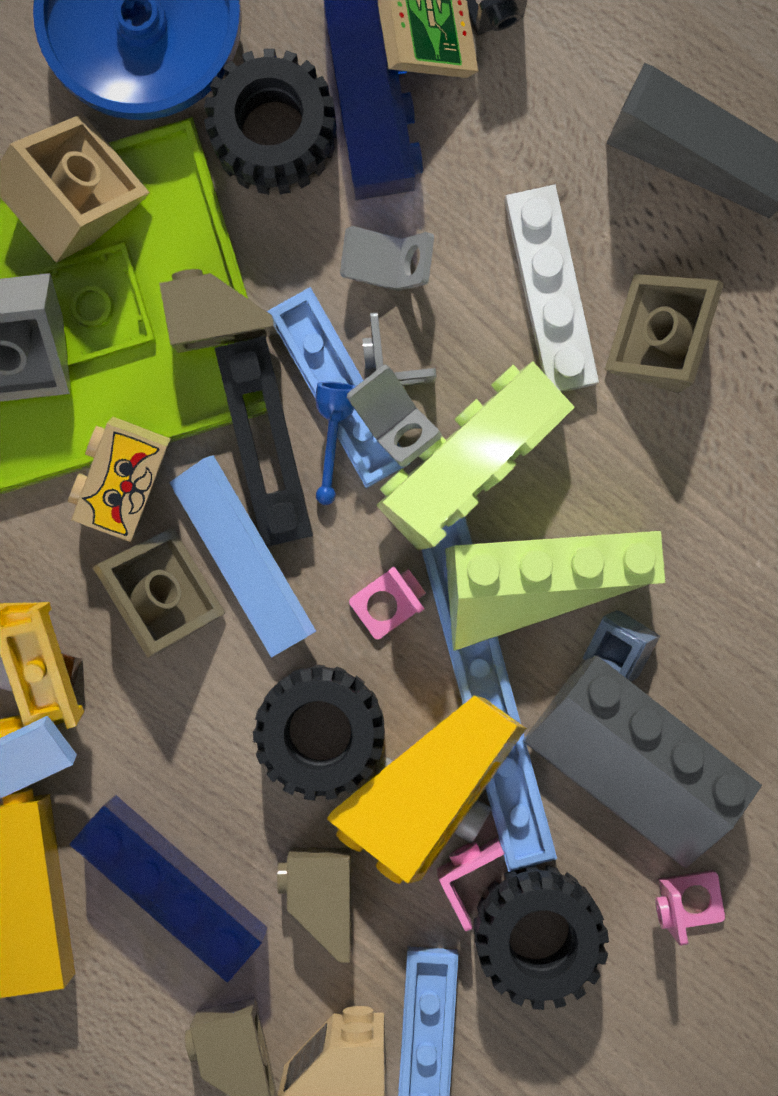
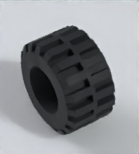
[204,48,337,195]
[253,665,385,801]
[473,865,609,1010]

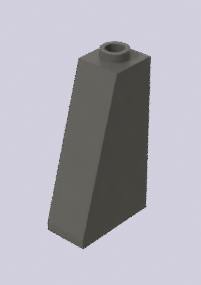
[606,62,778,218]

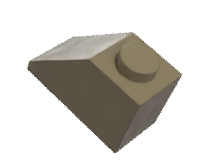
[159,269,278,353]
[277,848,351,963]
[185,997,278,1096]

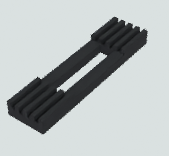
[214,336,313,547]

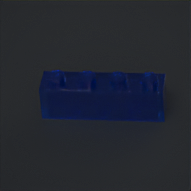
[323,0,423,201]
[69,795,268,983]

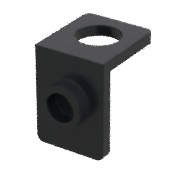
[467,0,528,36]

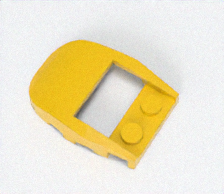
[0,602,84,738]

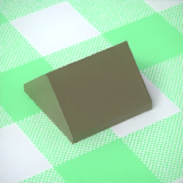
[605,274,724,393]
[93,527,225,658]

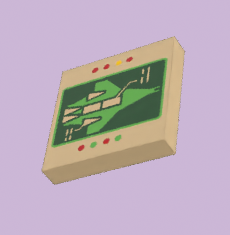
[377,0,478,78]

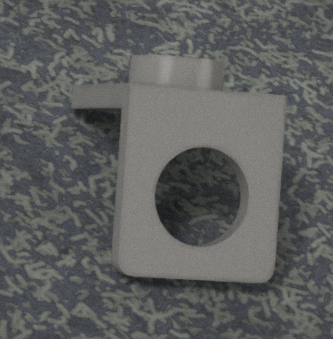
[340,226,434,291]
[362,313,437,386]
[347,365,442,467]

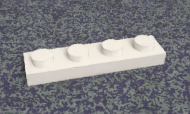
[504,185,599,392]

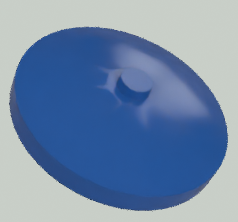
[33,0,242,120]

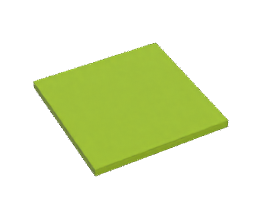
[0,117,267,495]

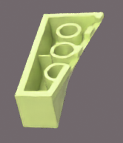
[376,362,575,550]
[445,531,665,651]

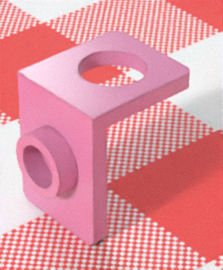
[349,567,426,639]
[437,838,504,932]
[655,870,725,946]

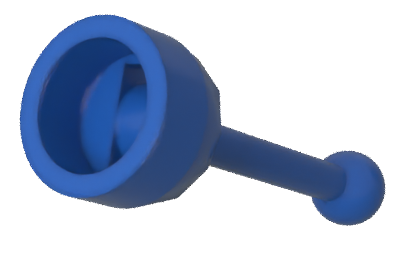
[315,382,356,505]

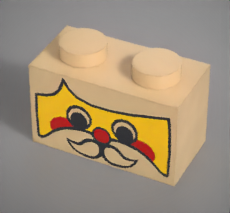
[68,417,171,542]

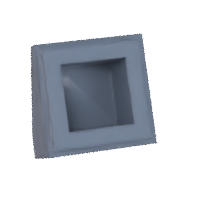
[583,610,660,682]

